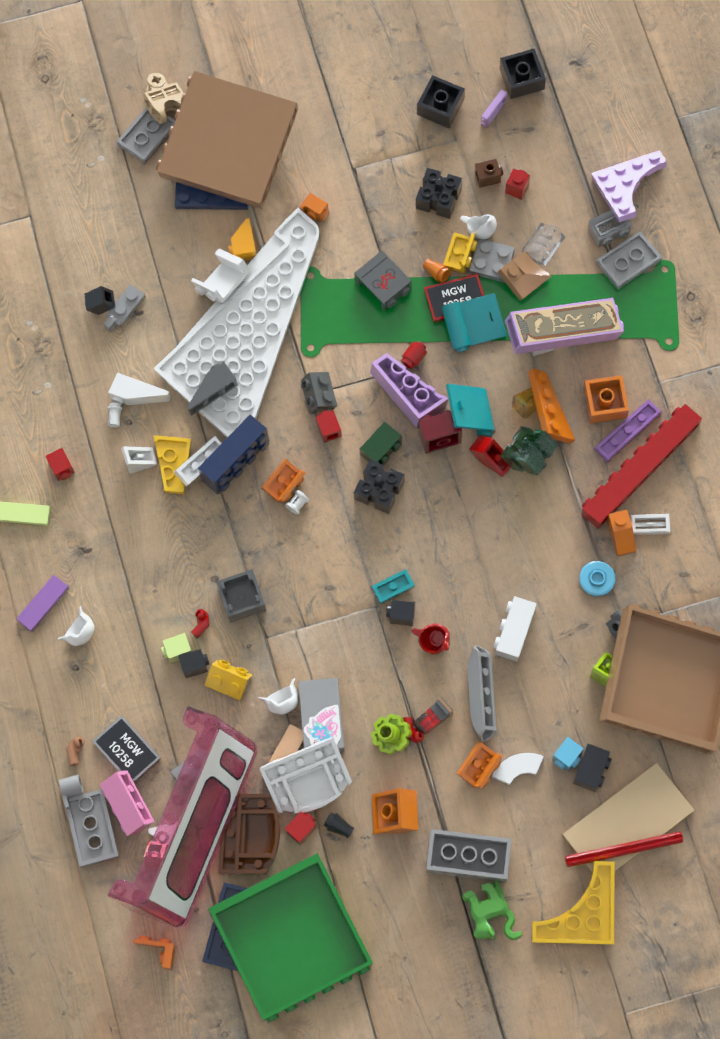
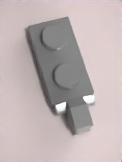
[104,284,146,332]

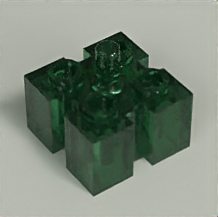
[501,426,558,475]

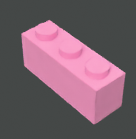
[100,771,155,836]

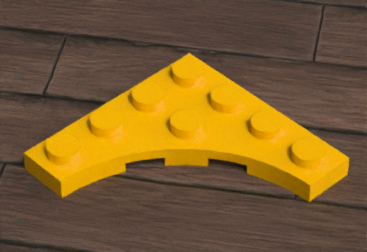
[532,861,615,944]

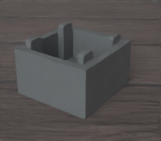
[216,569,267,623]

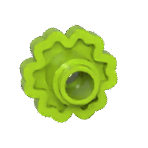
[371,714,412,755]

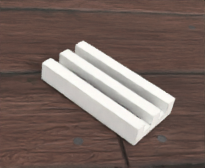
[630,514,670,535]

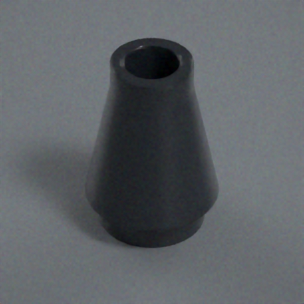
[323,812,354,838]

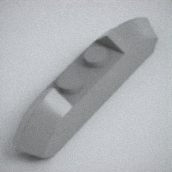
[468,645,497,743]

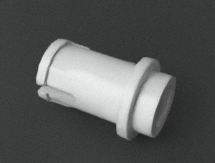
[108,402,123,428]

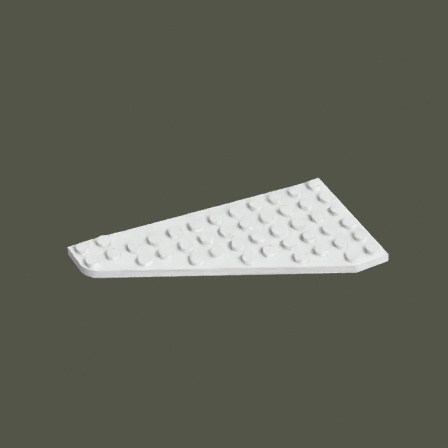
[154,208,320,438]

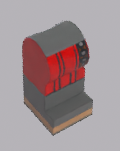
[414,697,453,735]

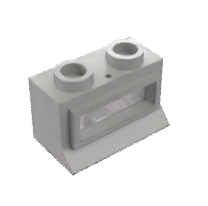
[588,210,632,247]

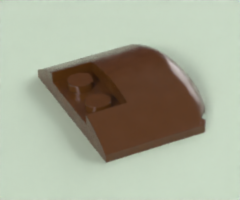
[218,794,280,874]

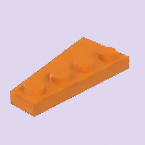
[528,368,575,444]

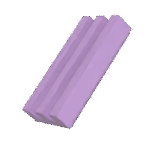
[481,90,507,128]

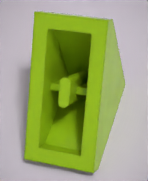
[590,652,613,687]

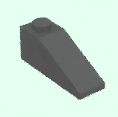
[187,361,238,416]

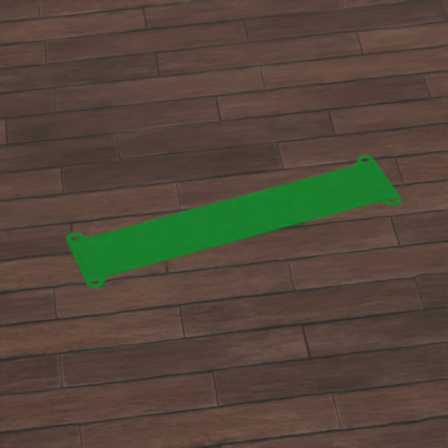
[301,260,679,357]

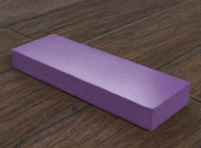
[16,575,69,632]

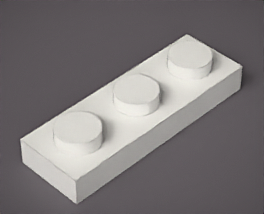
[174,436,222,486]

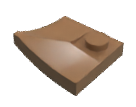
[497,250,551,301]

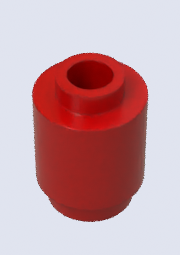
[400,341,427,370]

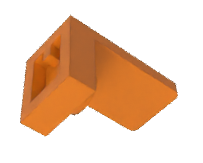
[133,936,176,970]

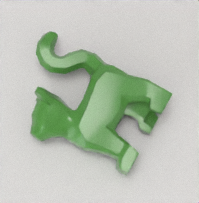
[462,881,522,940]

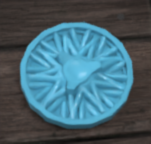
[579,561,615,596]

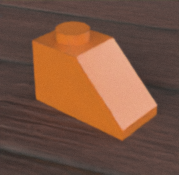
[607,510,636,556]

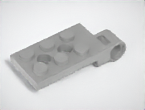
[59,775,120,868]

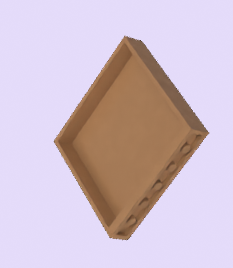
[599,604,720,754]

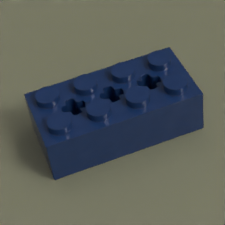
[198,414,269,495]

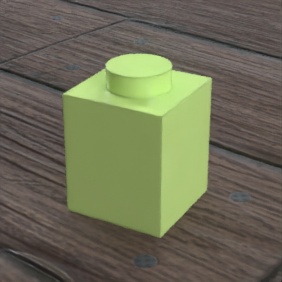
[161,633,192,663]

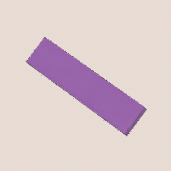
[594,399,662,463]

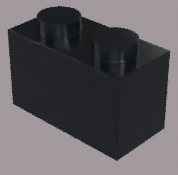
[573,744,612,792]

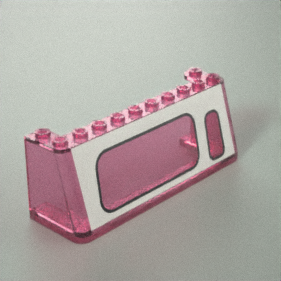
[108,706,258,928]

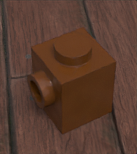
[475,159,503,188]

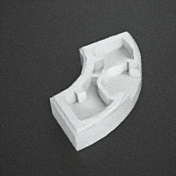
[492,753,544,785]

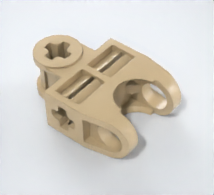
[144,73,183,124]

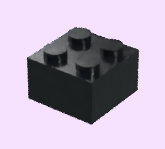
[499,48,546,99]
[417,75,465,128]

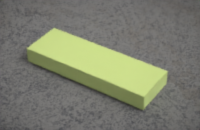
[0,502,51,526]

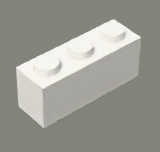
[493,596,537,662]

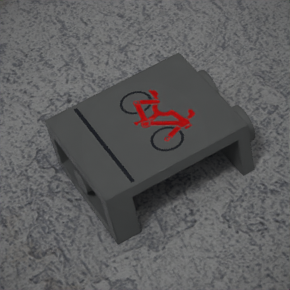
[354,251,412,311]

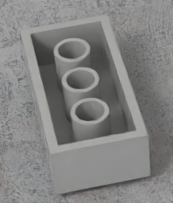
[426,829,512,883]

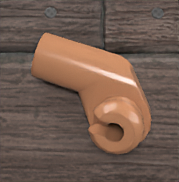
[66,736,85,766]

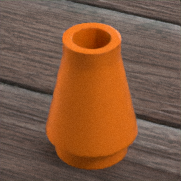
[423,259,451,283]

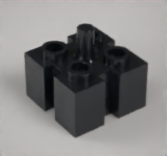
[416,167,462,219]
[354,460,405,514]

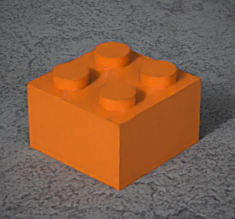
[583,375,629,424]

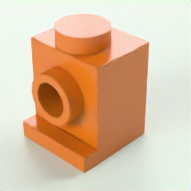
[300,193,329,222]

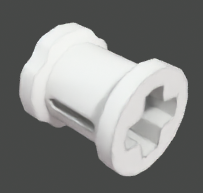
[285,490,310,515]

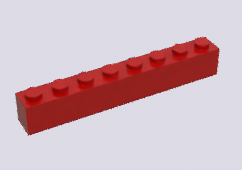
[581,404,702,529]

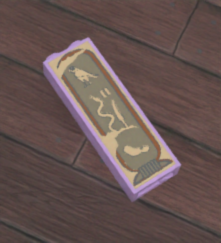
[505,298,624,354]

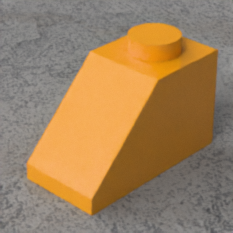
[228,218,256,261]

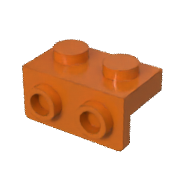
[261,459,306,503]
[456,741,503,789]

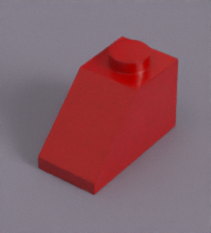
[469,435,514,477]

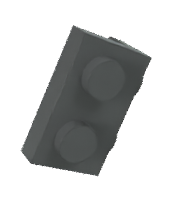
[301,372,337,414]

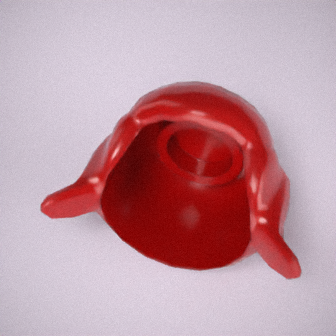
[412,623,450,654]

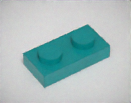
[372,569,415,605]

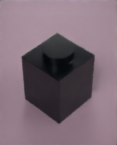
[84,286,115,315]
[386,600,415,626]
[178,649,210,678]

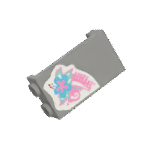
[298,678,344,754]

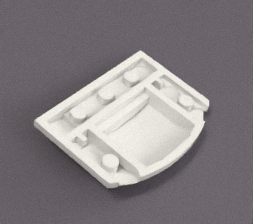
[259,737,352,814]

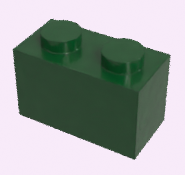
[359,422,402,465]

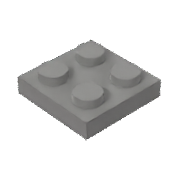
[469,239,515,283]

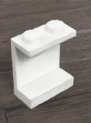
[191,249,251,304]

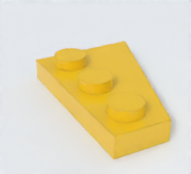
[153,435,192,495]

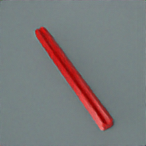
[565,831,683,867]

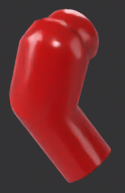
[191,609,210,639]
[403,717,424,743]

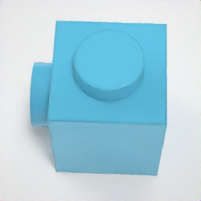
[552,737,584,771]

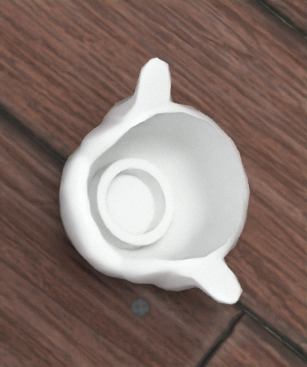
[460,214,497,240]
[57,606,95,646]
[258,678,299,715]

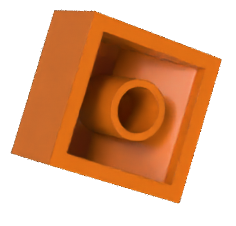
[372,788,418,834]

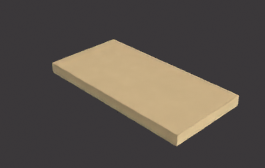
[562,763,695,873]

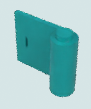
[441,293,507,353]
[446,384,496,438]

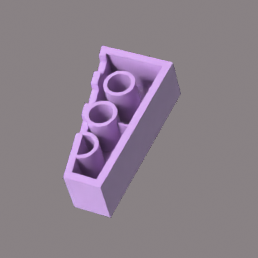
[370,353,448,428]

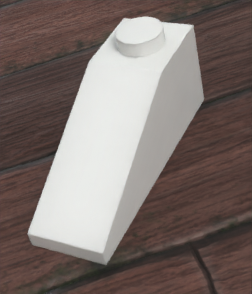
[108,373,171,405]

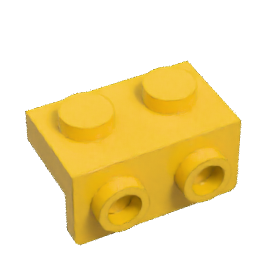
[443,232,478,273]
[204,660,252,700]

